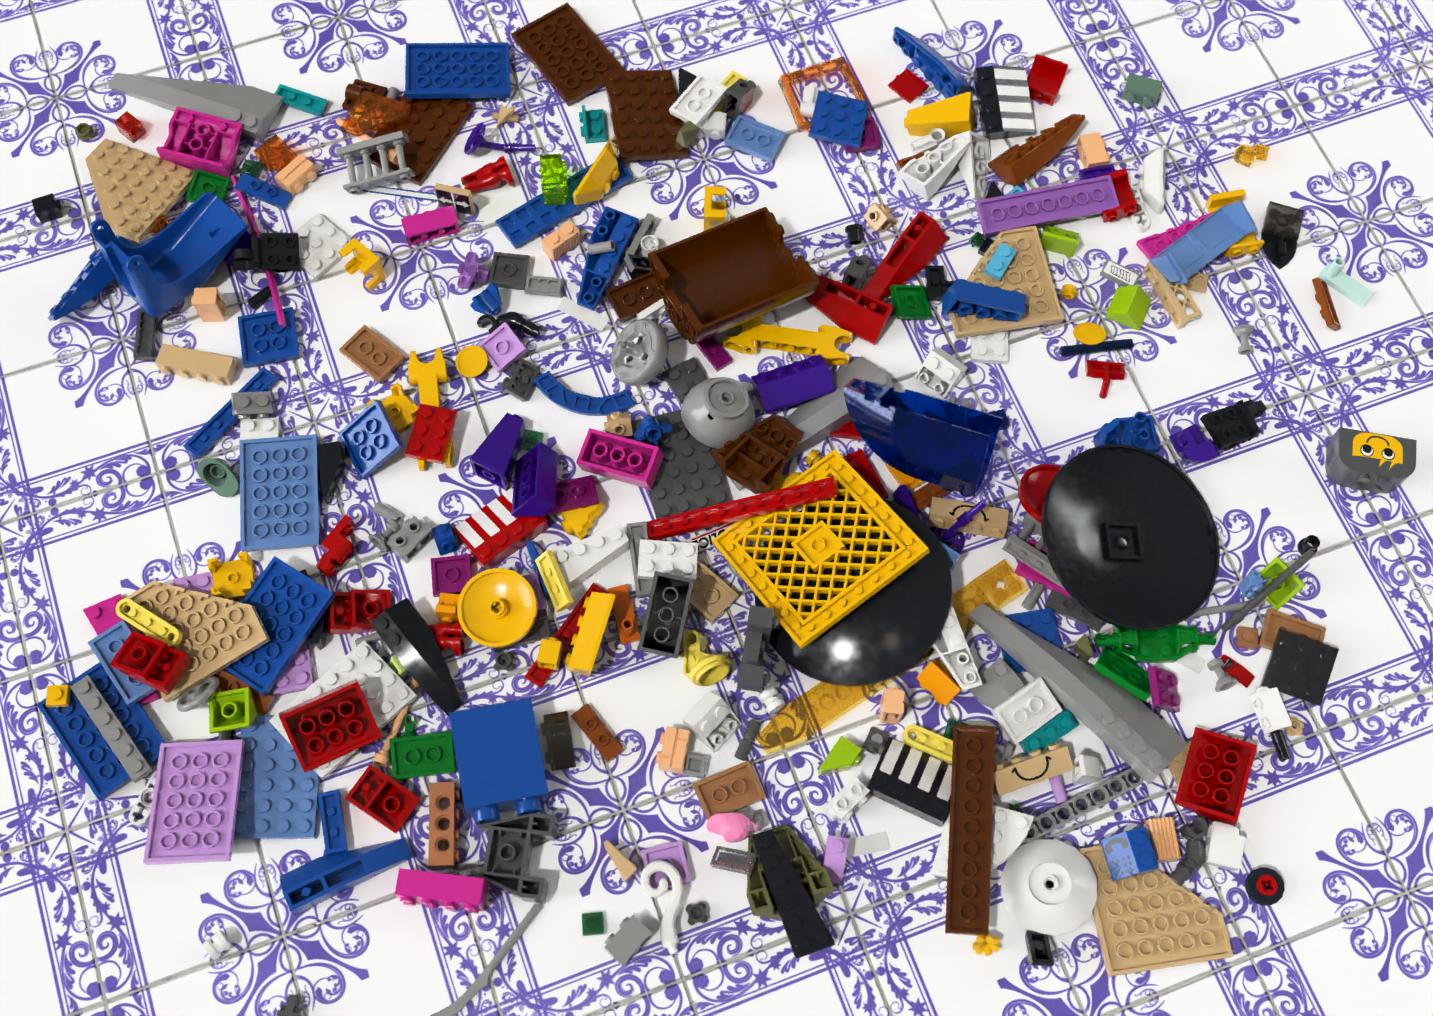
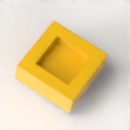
[45,685,71,707]

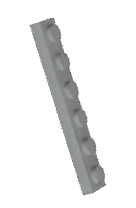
[70,675,153,783]

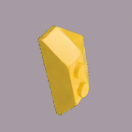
[573,142,619,205]

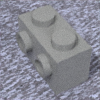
[387,516,434,564]
[604,915,652,968]

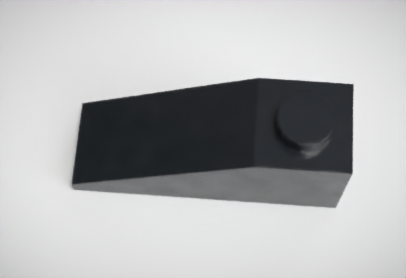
[317,441,347,504]

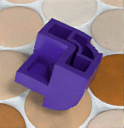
[1168,424,1219,464]

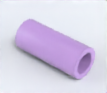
[1049,775,1068,805]

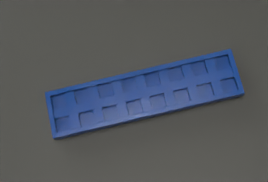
[496,153,633,249]

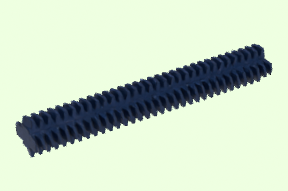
[1059,338,1134,357]

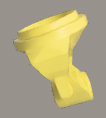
[680,630,732,687]

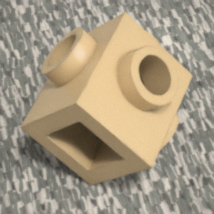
[863,203,896,232]
[604,411,633,438]

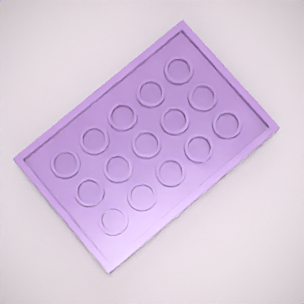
[143,739,245,865]

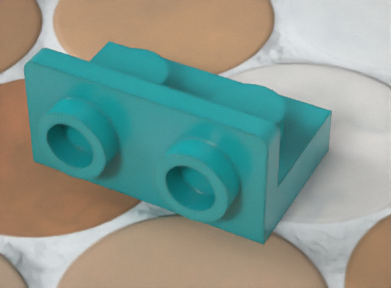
[579,105,607,144]

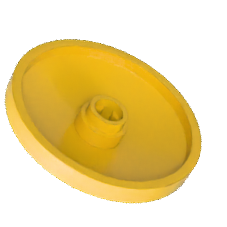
[457,568,538,648]

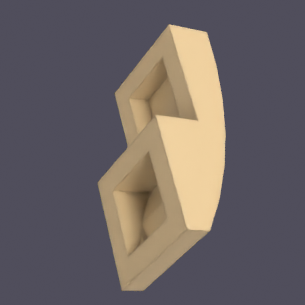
[1169,273,1209,293]

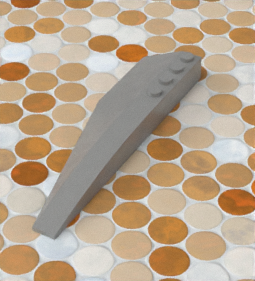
[968,603,1188,784]

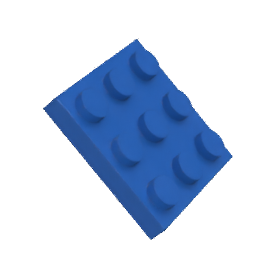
[808,90,869,149]
[237,307,300,368]
[338,399,404,480]
[1000,608,1063,674]

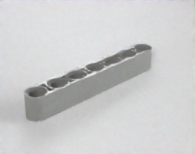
[1022,768,1144,845]

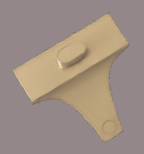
[492,103,519,130]

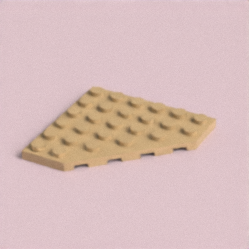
[85,138,194,243]
[949,225,1064,339]
[124,580,270,703]
[1078,845,1234,977]

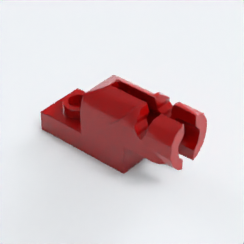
[316,515,355,579]

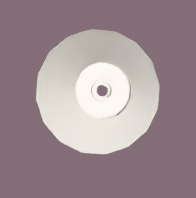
[1001,839,1097,936]

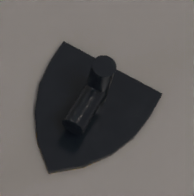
[1261,231,1297,270]

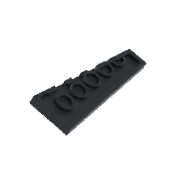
[751,830,835,960]

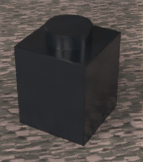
[31,193,64,224]

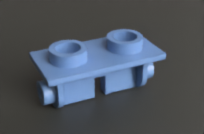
[1238,570,1269,599]

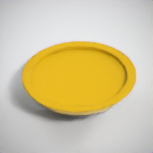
[1073,322,1106,345]
[455,345,488,377]

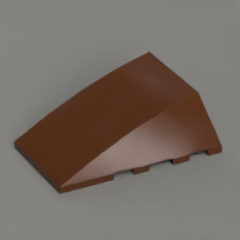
[711,414,803,494]

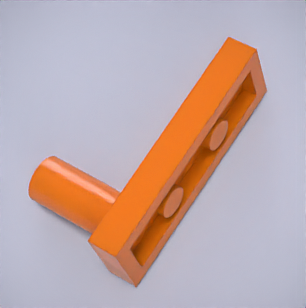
[608,584,640,645]

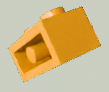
[916,658,962,706]

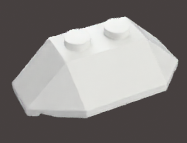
[1137,145,1166,214]

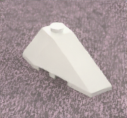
[952,130,990,201]
[898,134,971,201]

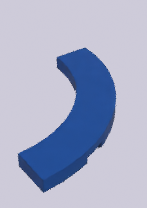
[533,371,636,416]

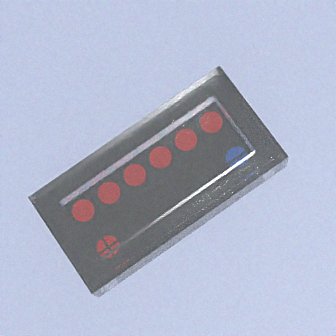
[710,846,757,875]

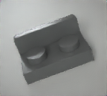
[501,358,540,402]

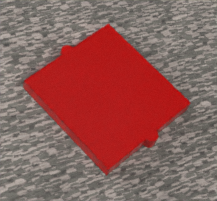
[888,69,929,104]

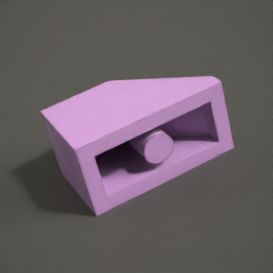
[823,835,849,884]

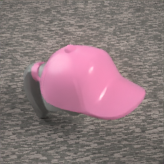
[706,809,764,843]

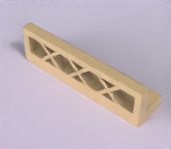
[1143,262,1202,330]

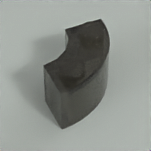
[540,711,576,771]

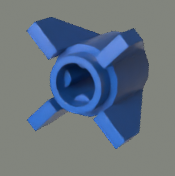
[470,282,503,317]
[634,415,672,447]

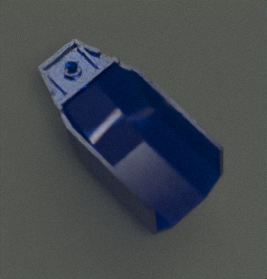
[843,378,1003,497]

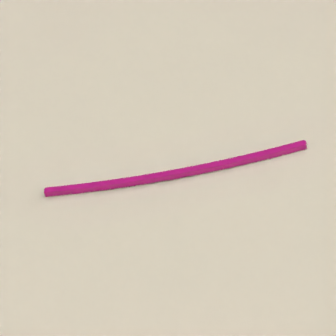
[230,175,286,328]

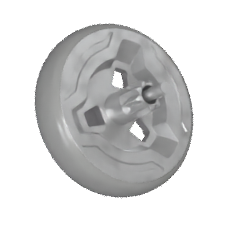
[611,319,669,386]

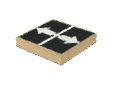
[434,183,475,215]

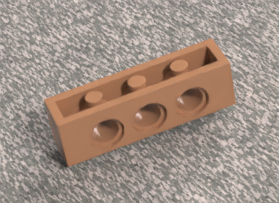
[428,782,461,870]

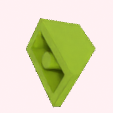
[818,735,862,775]

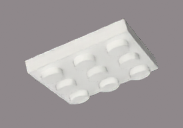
[294,212,351,281]

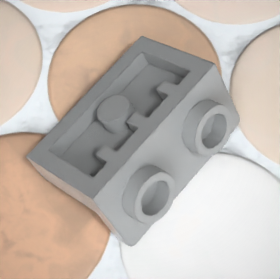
[231,391,274,419]

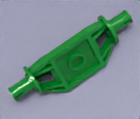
[1094,624,1216,663]

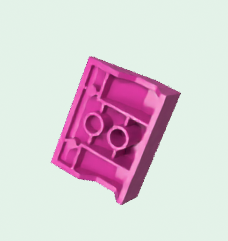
[156,106,243,178]

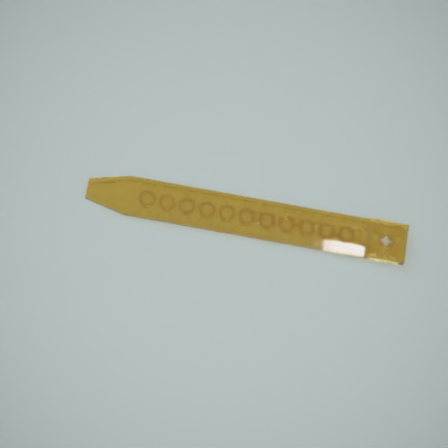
[756,559,1028,755]

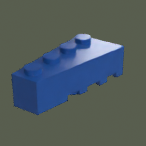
[942,279,1026,322]

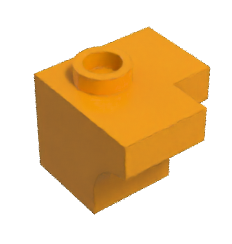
[435,593,460,624]

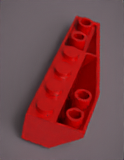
[862,211,948,301]
[804,275,893,345]

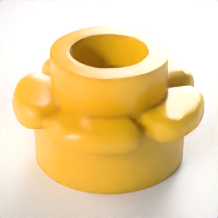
[1060,284,1078,300]
[805,449,821,467]

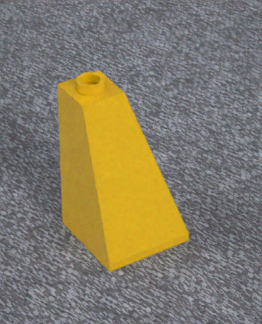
[904,92,975,139]

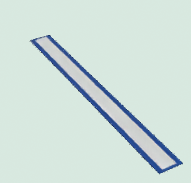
[363,186,437,201]

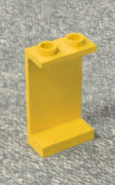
[1205,189,1265,258]

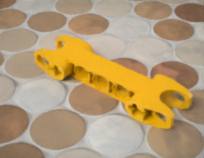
[723,317,853,366]
[408,348,454,471]

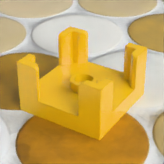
[704,186,726,231]
[338,238,386,291]
[366,382,419,435]
[207,551,255,600]

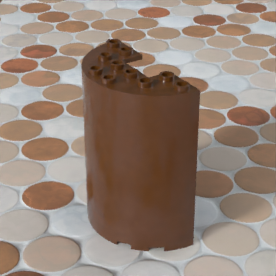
[648,206,820,344]

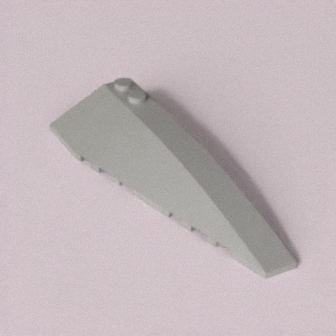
[108,73,284,143]
[729,356,894,491]

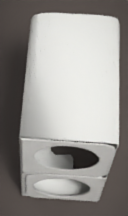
[1204,821,1246,872]

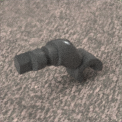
[1170,817,1208,886]

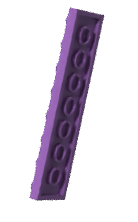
[975,175,1120,236]

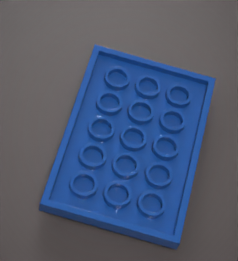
[405,42,510,99]
[224,556,336,697]
[36,662,166,801]

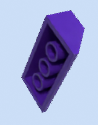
[751,354,836,414]
[511,442,558,517]

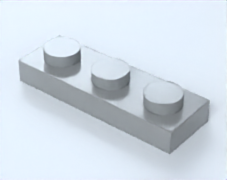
[624,213,655,257]

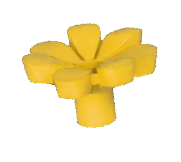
[972,934,1000,956]

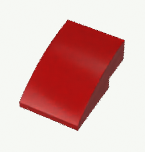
[327,589,391,634]
[110,631,191,694]
[345,764,421,834]

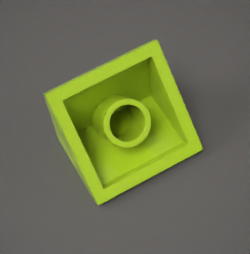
[1040,224,1079,257]
[1105,285,1151,331]
[1258,556,1306,611]
[209,687,258,734]

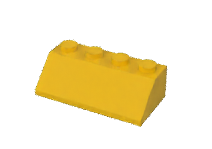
[564,592,616,677]

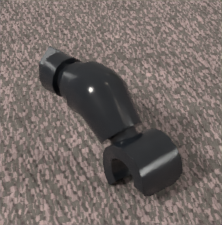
[477,311,541,339]

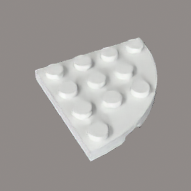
[931,805,1034,878]

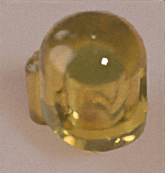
[1233,143,1270,168]

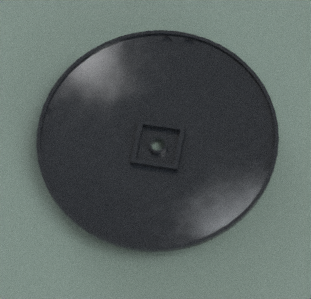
[1041,444,1220,631]
[755,495,952,686]

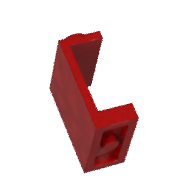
[1027,54,1069,106]
[1099,168,1139,223]

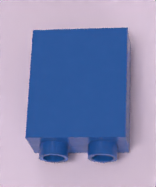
[449,698,549,825]

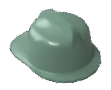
[197,458,238,497]

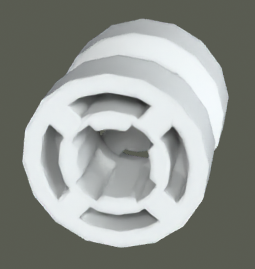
[641,235,659,257]
[758,687,786,715]
[202,930,233,960]

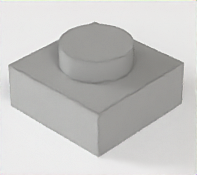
[683,754,707,779]

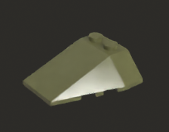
[747,824,834,920]

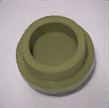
[75,123,94,140]

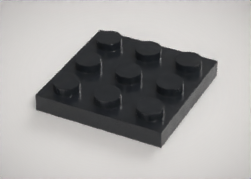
[1260,629,1339,706]

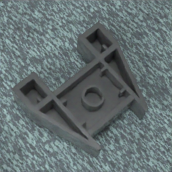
[737,605,777,692]
[470,813,559,904]

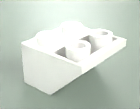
[913,347,968,401]
[681,691,742,753]

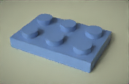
[724,114,786,163]

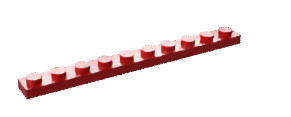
[647,477,838,540]

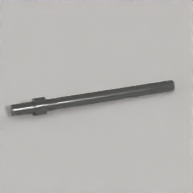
[1220,549,1316,633]

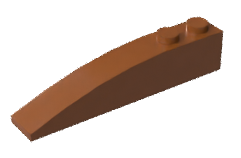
[988,114,1086,186]

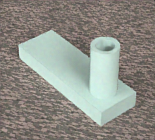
[1317,257,1374,308]

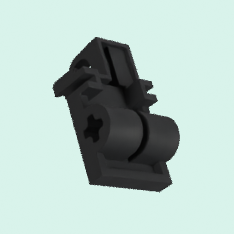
[233,232,300,272]
[1200,400,1267,451]

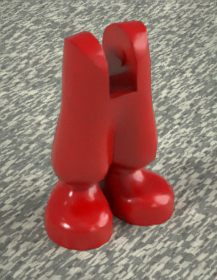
[461,156,515,194]
[429,621,467,657]

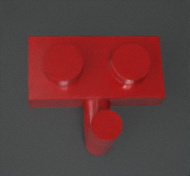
[1085,360,1125,399]

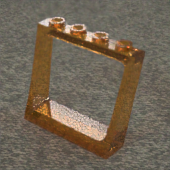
[778,56,871,133]

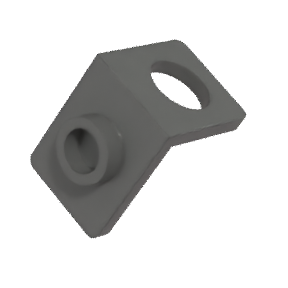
[863,726,890,755]

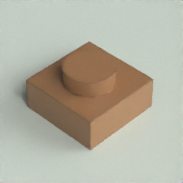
[1236,626,1258,650]

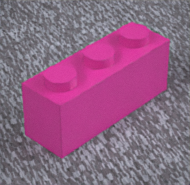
[401,205,460,246]

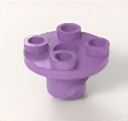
[457,251,489,289]

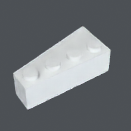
[553,524,630,591]

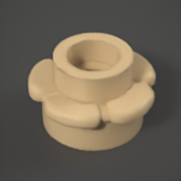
[1284,717,1304,736]

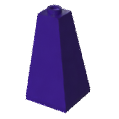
[470,412,525,491]

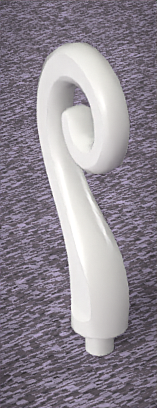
[640,860,684,955]

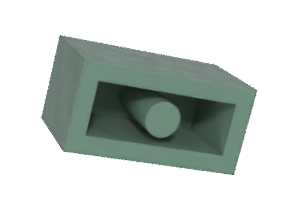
[1121,73,1163,108]

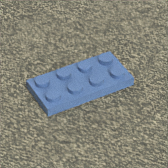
[87,620,157,707]

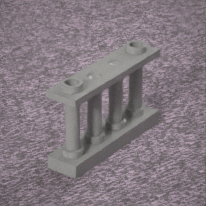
[336,130,416,194]
[1002,513,1066,590]

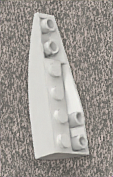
[932,603,983,691]

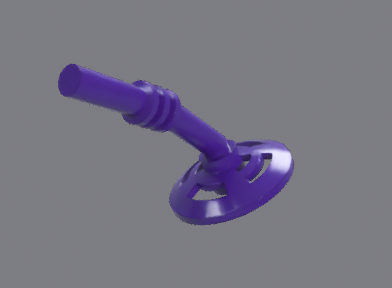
[464,123,536,155]
[930,499,987,554]

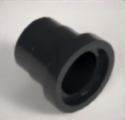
[845,224,863,245]
[1297,535,1320,555]

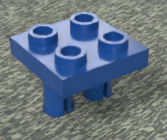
[1115,411,1160,452]

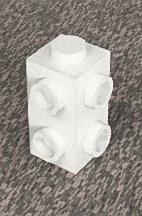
[1249,686,1292,735]
[825,776,870,823]

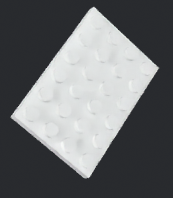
[269,640,417,780]

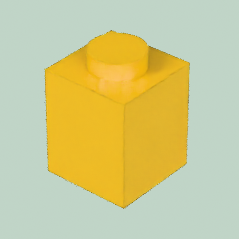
[537,637,563,670]

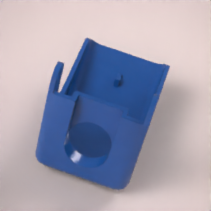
[90,192,250,318]

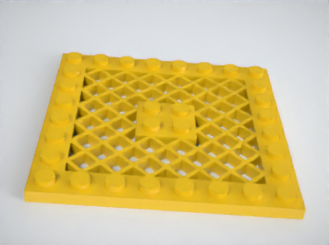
[711,449,930,649]

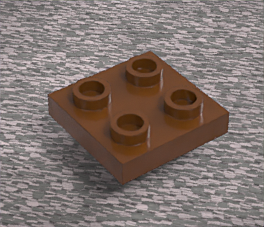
[342,79,388,119]

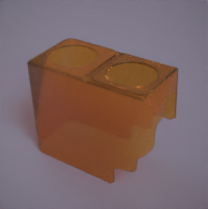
[254,134,297,173]

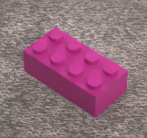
[576,428,664,490]
[395,868,489,914]

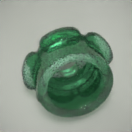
[969,232,985,248]

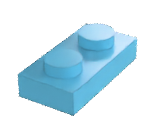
[984,243,1017,281]

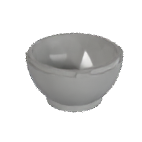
[681,377,755,450]

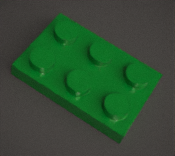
[1093,647,1151,702]
[390,731,456,781]

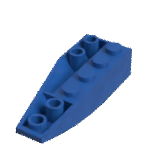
[892,26,973,99]
[577,206,639,311]
[47,235,134,321]
[279,838,413,915]

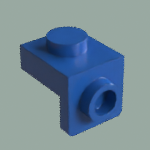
[431,522,459,556]

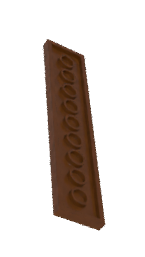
[945,725,996,937]

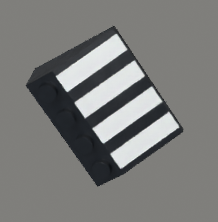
[974,65,1036,140]
[867,737,952,827]

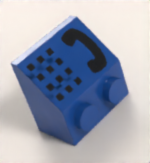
[1100,826,1159,882]

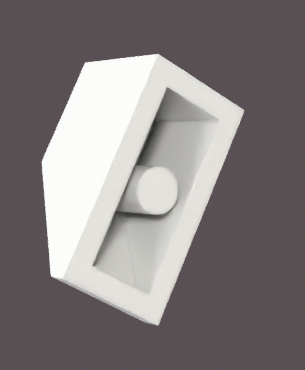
[1071,755,1103,785]

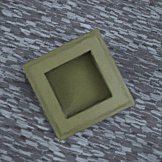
[676,120,699,148]
[1072,634,1096,662]

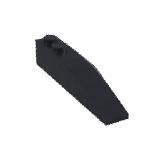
[370,598,465,716]

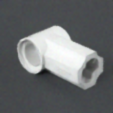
[799,84,819,118]
[910,128,945,155]

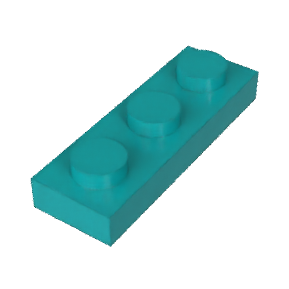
[275,84,328,117]
[1019,709,1078,755]

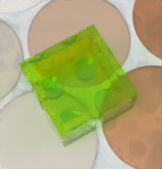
[540,154,569,206]

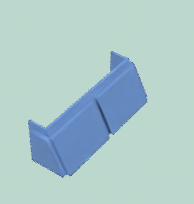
[1149,200,1258,285]

